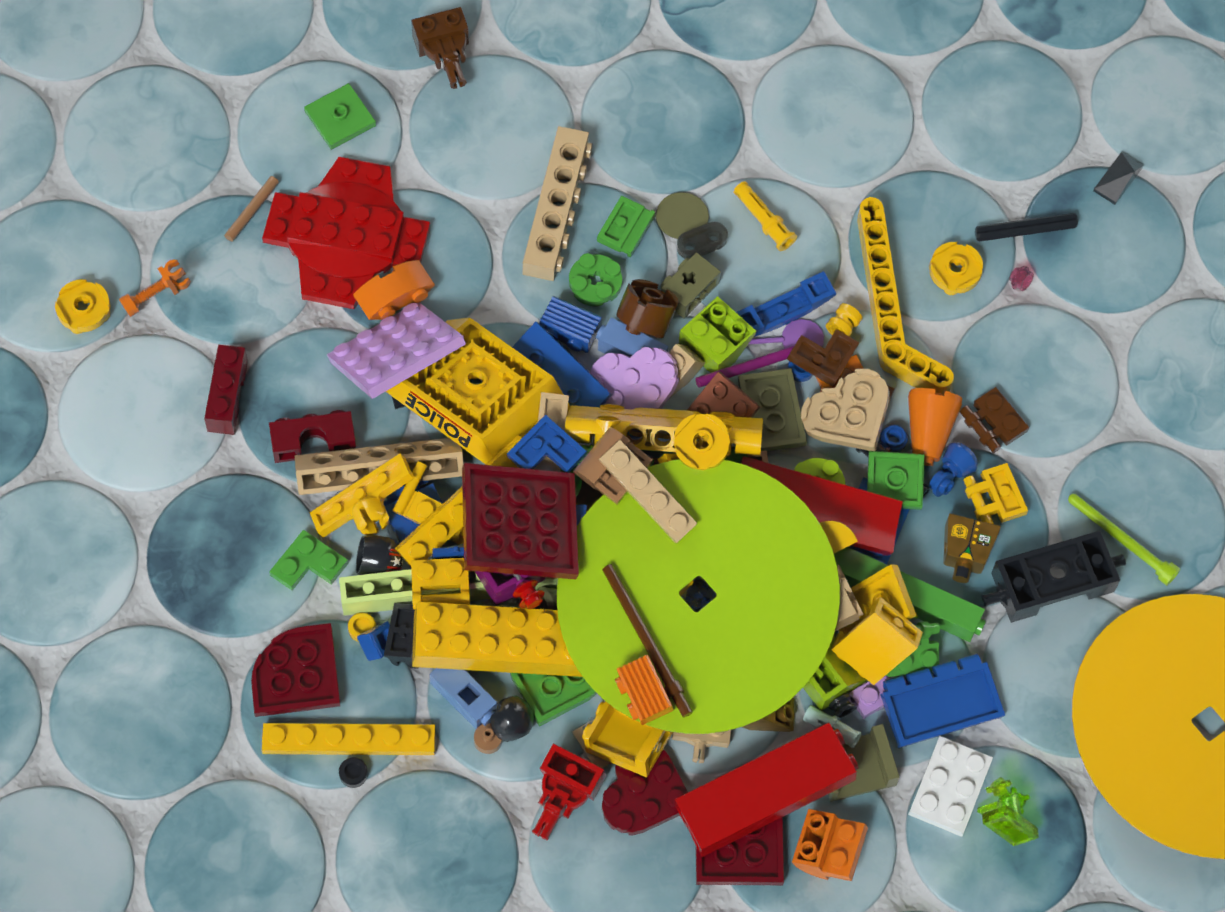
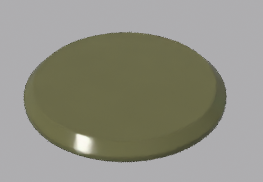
[656,192,709,240]

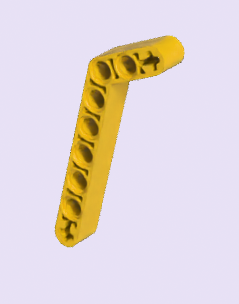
[857,197,954,395]

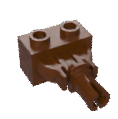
[411,7,469,89]

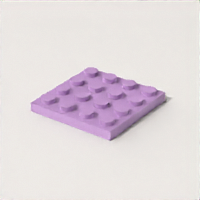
[327,302,466,399]

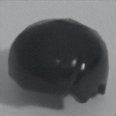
[490,696,534,742]

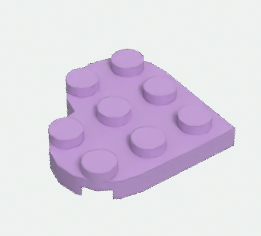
[590,347,679,410]

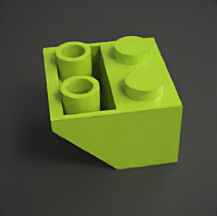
[678,296,756,373]
[803,636,867,711]

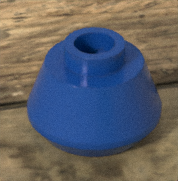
[942,442,978,478]

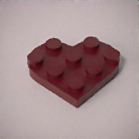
[601,749,688,836]

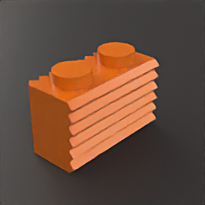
[615,655,674,725]

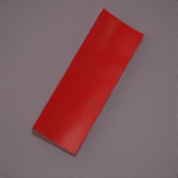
[740,456,903,556]

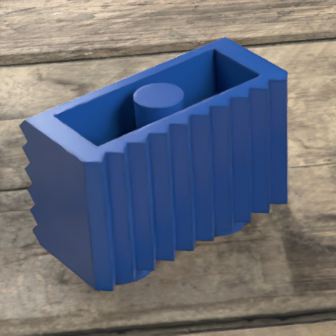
[539,296,602,353]

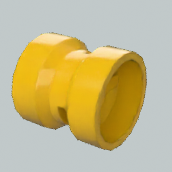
[826,303,862,337]

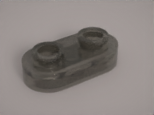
[677,222,728,259]

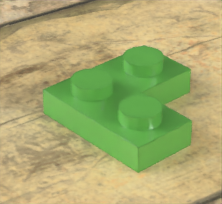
[269,530,348,591]

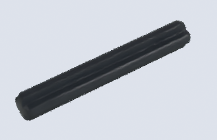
[975,213,1078,242]

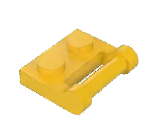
[411,558,470,610]

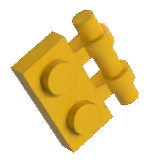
[963,463,1028,524]

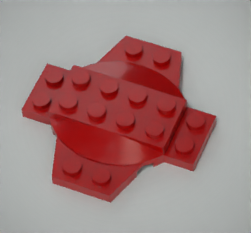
[262,157,430,309]

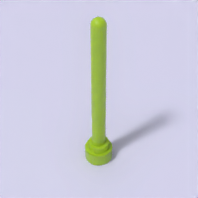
[1068,494,1181,586]

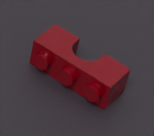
[204,344,248,435]
[269,410,356,463]

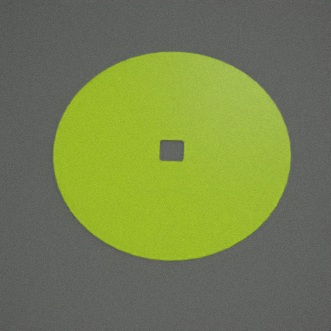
[557,459,840,734]

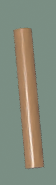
[224,176,279,242]

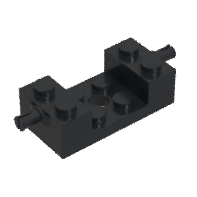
[981,531,1126,623]

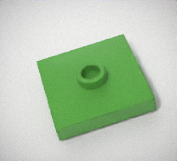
[304,83,376,150]
[867,451,924,510]

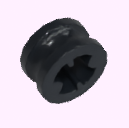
[829,693,858,718]

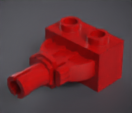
[532,743,607,841]

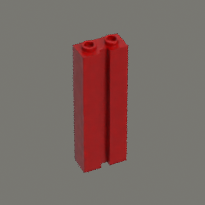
[675,723,859,857]

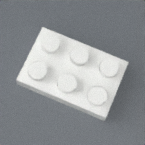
[908,736,993,837]

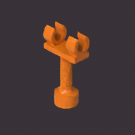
[119,259,191,317]

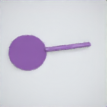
[748,319,824,349]

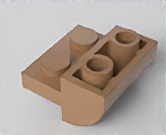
[573,427,653,505]

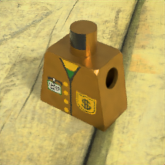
[943,513,1001,583]

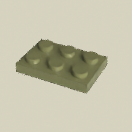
[738,368,807,452]

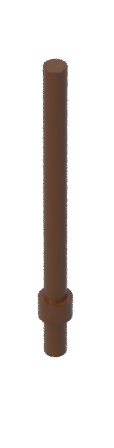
[602,564,693,718]

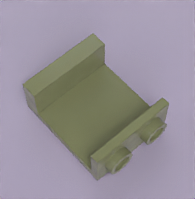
[828,724,900,802]

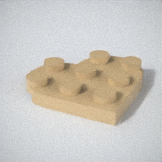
[801,369,890,451]

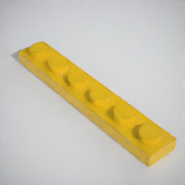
[395,435,522,567]
[262,723,435,755]

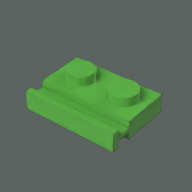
[597,195,655,258]

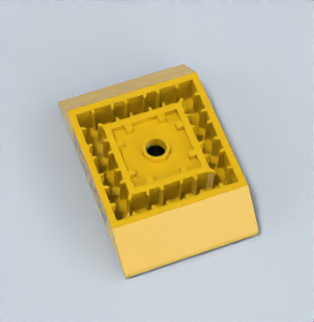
[385,317,571,465]

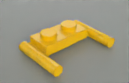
[392,461,464,545]

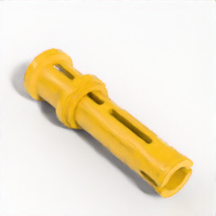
[733,181,797,251]

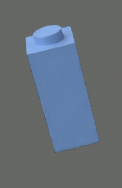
[596,317,668,357]
[429,668,497,729]

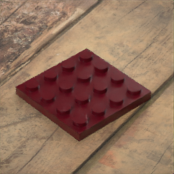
[462,463,579,580]

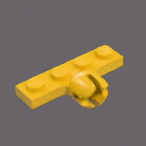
[310,453,414,538]

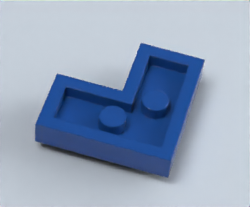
[507,415,587,473]

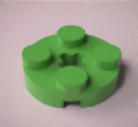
[569,253,622,307]

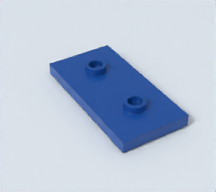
[512,321,612,407]

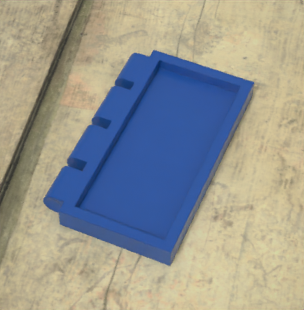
[880,654,1005,749]

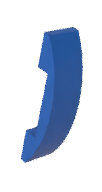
[736,271,836,337]

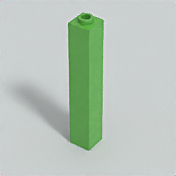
[834,547,986,642]

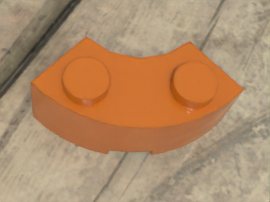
[353,260,435,320]

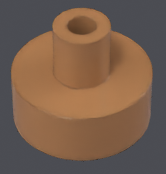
[474,723,502,754]

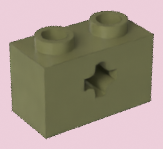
[660,252,721,319]

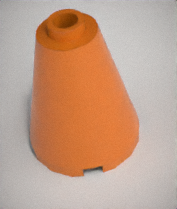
[908,388,962,466]

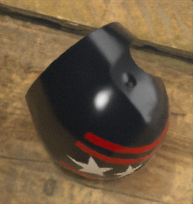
[356,535,404,575]

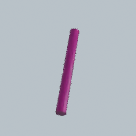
[695,346,794,388]

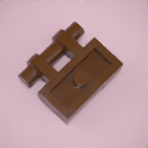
[959,387,1029,453]

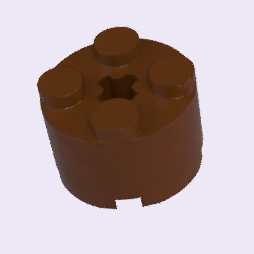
[616,279,679,338]

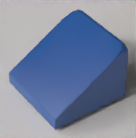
[357,621,390,661]

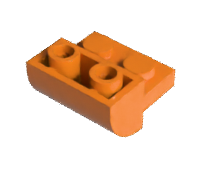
[792,809,868,881]

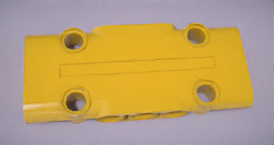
[565,404,763,456]

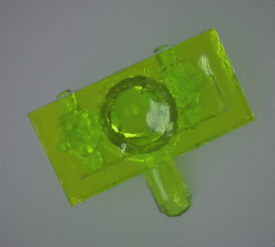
[977,777,1039,846]

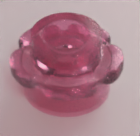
[1009,266,1034,291]

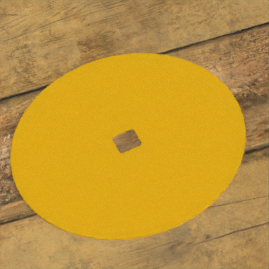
[1072,594,1225,859]

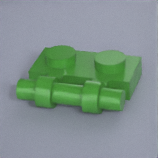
[886,621,940,677]

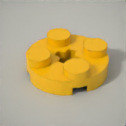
[929,242,983,295]
[55,279,110,334]
[674,414,731,470]

